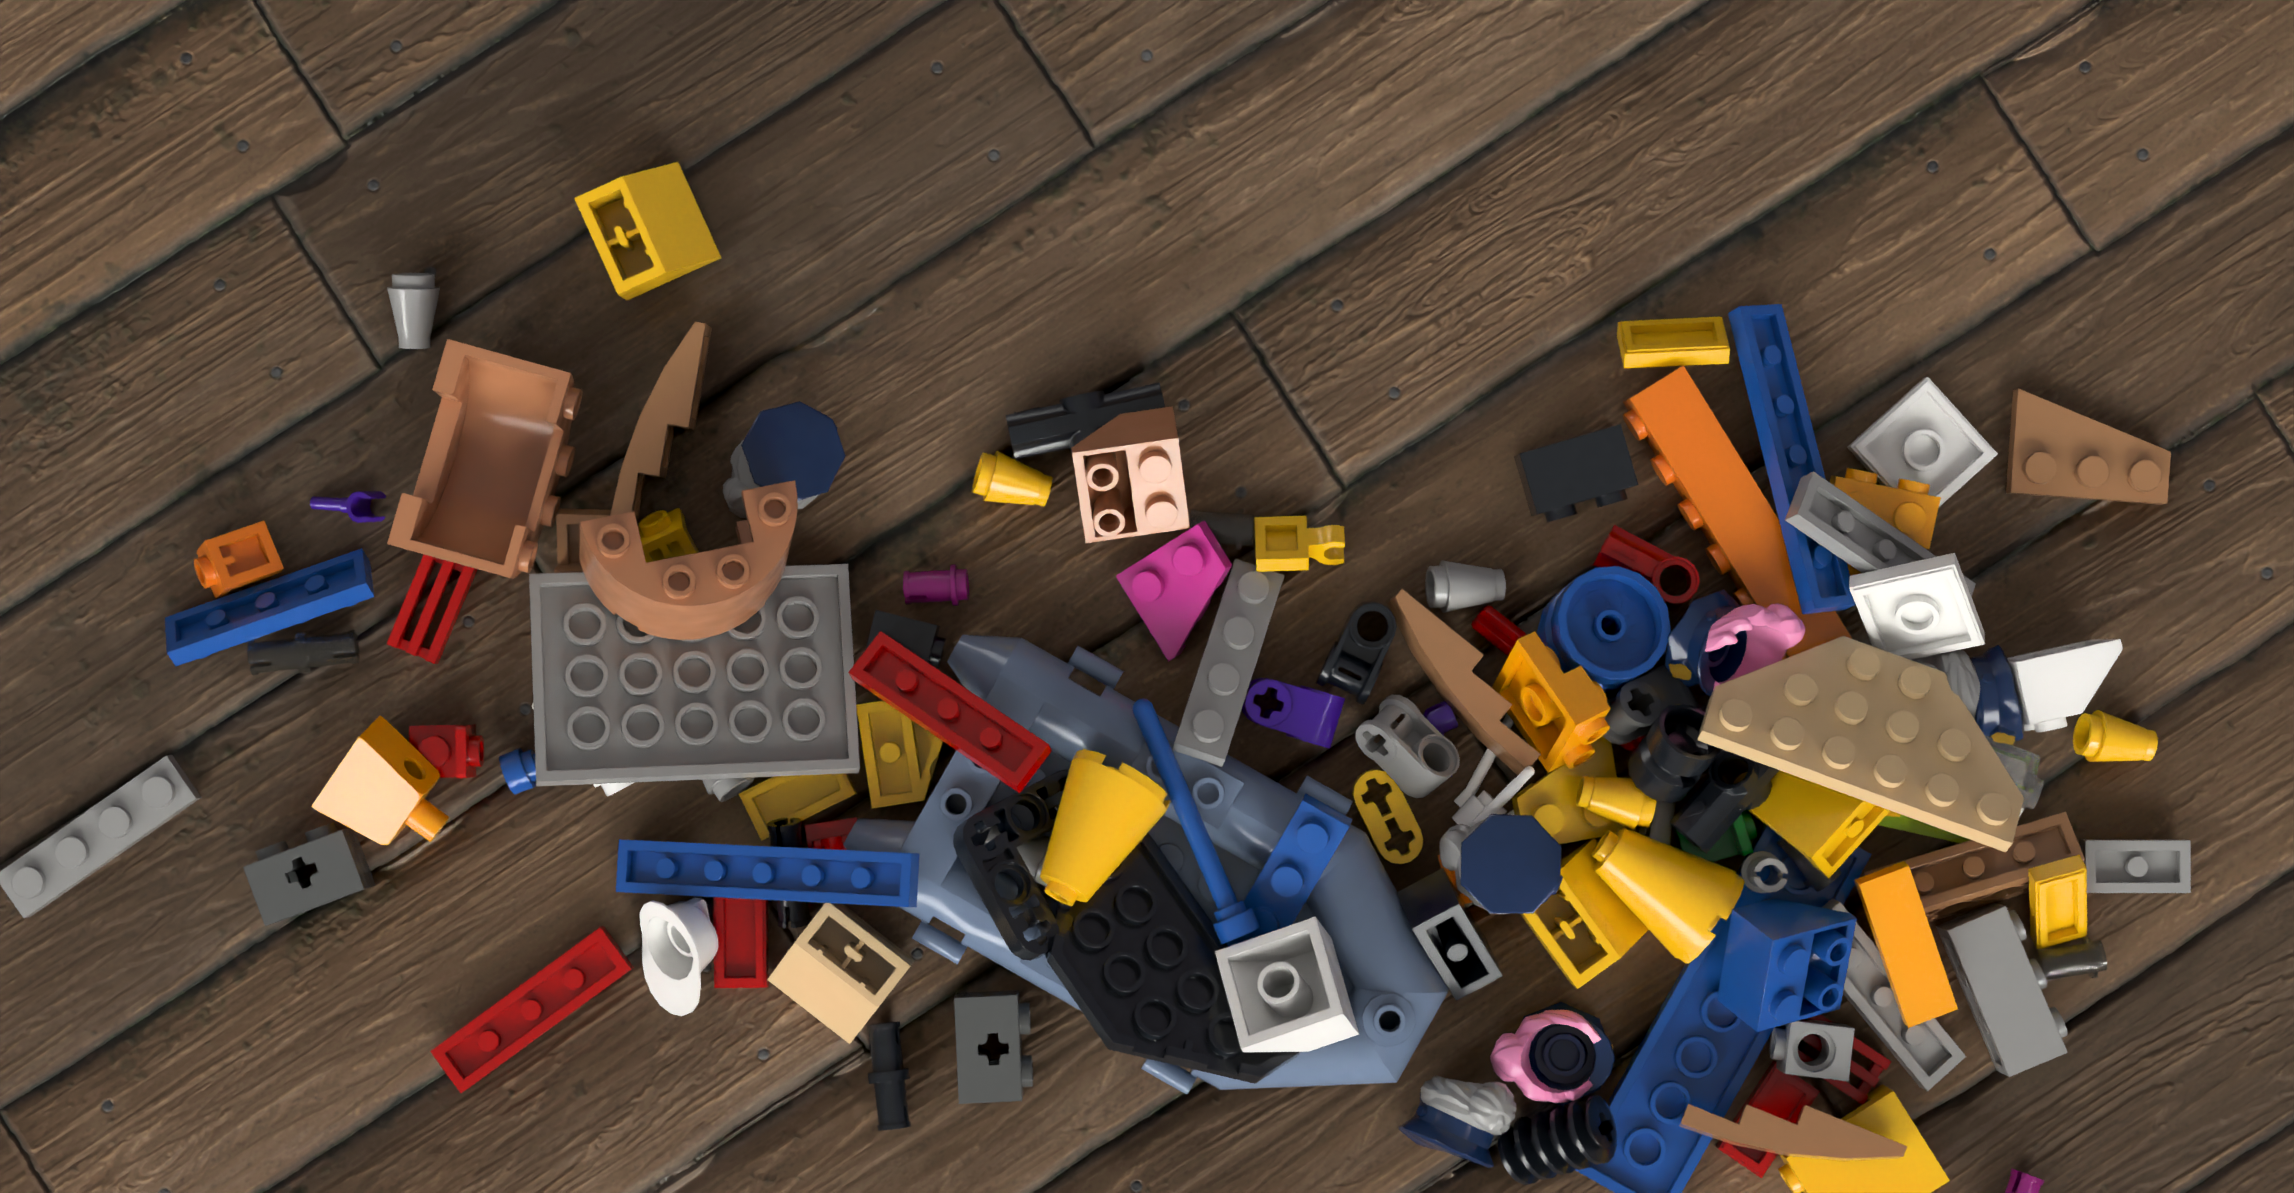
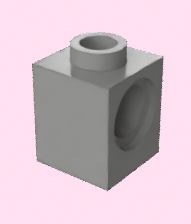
[1770,1019,1855,1082]

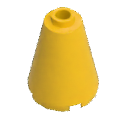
[1040,749,1170,906]
[1591,827,1745,964]

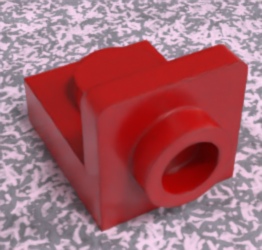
[409,724,484,778]

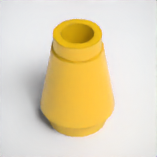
[972,451,1053,507]
[2073,710,2158,762]
[1576,775,1657,830]

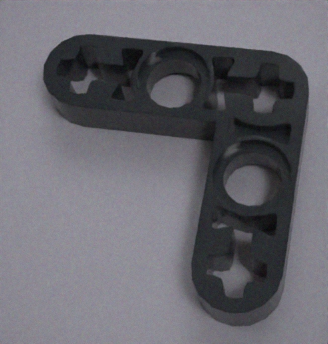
[953,769,1069,961]

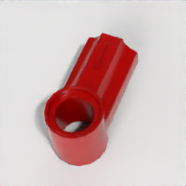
[1593,525,1700,607]

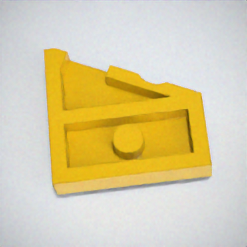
[856,701,943,809]
[1512,736,1625,844]

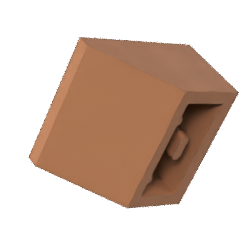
[1071,406,1190,543]

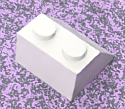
[2007,639,2123,732]
[1215,916,1359,1052]

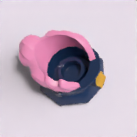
[1665,590,1805,696]
[1490,1002,1615,1106]

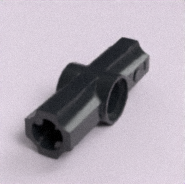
[1006,382,1165,460]
[1669,749,1779,854]

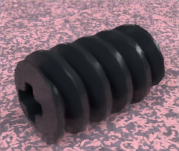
[1498,1095,1617,1185]

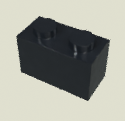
[1514,424,1638,523]
[1397,868,1503,1001]

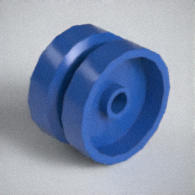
[1537,566,1671,693]

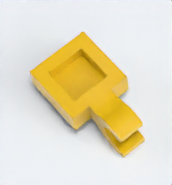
[1254,516,1345,572]

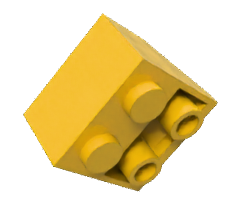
[574,162,722,301]
[1520,838,1649,989]

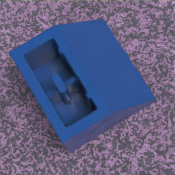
[1717,898,1857,1032]

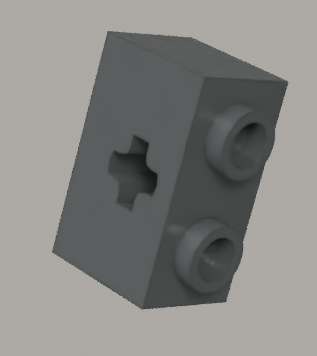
[243,822,375,926]
[954,990,1033,1104]

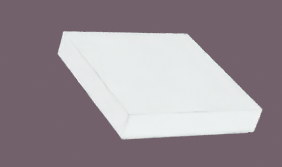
[1847,377,1998,507]
[1849,553,1985,660]

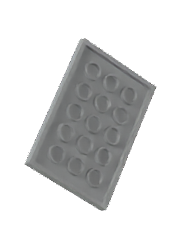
[529,564,860,786]

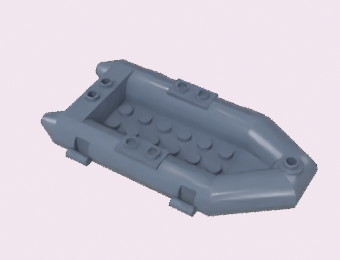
[843,635,1449,1095]

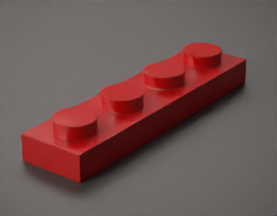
[848,631,1052,793]
[430,925,634,1093]

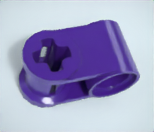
[1241,678,1345,749]

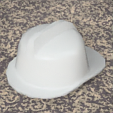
[639,898,719,1016]

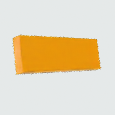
[1854,861,1958,1028]

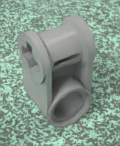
[1356,695,1460,798]

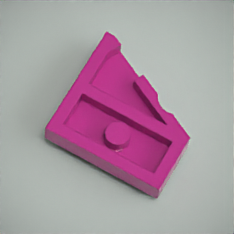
[1116,520,1232,662]

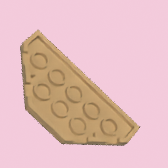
[1697,636,2024,852]

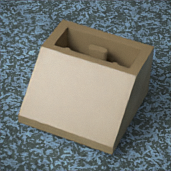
[767,903,915,1044]

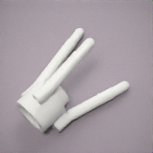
[1452,713,1535,827]

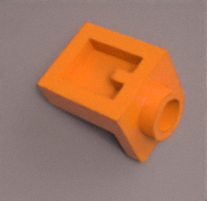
[194,521,284,599]

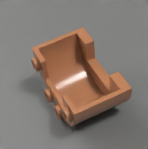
[387,339,583,579]
[579,480,798,640]

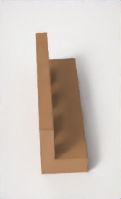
[1863,812,2085,922]

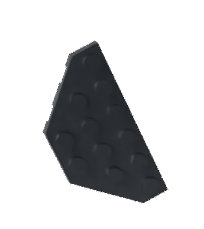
[1047,833,1300,1084]

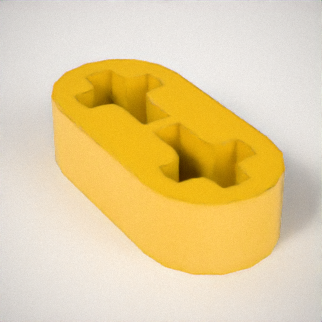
[1352,769,1423,864]

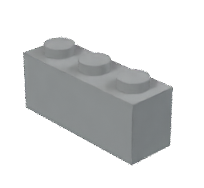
[1936,903,2068,1077]

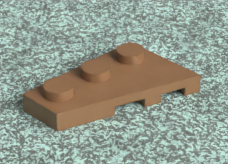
[2006,388,2171,505]

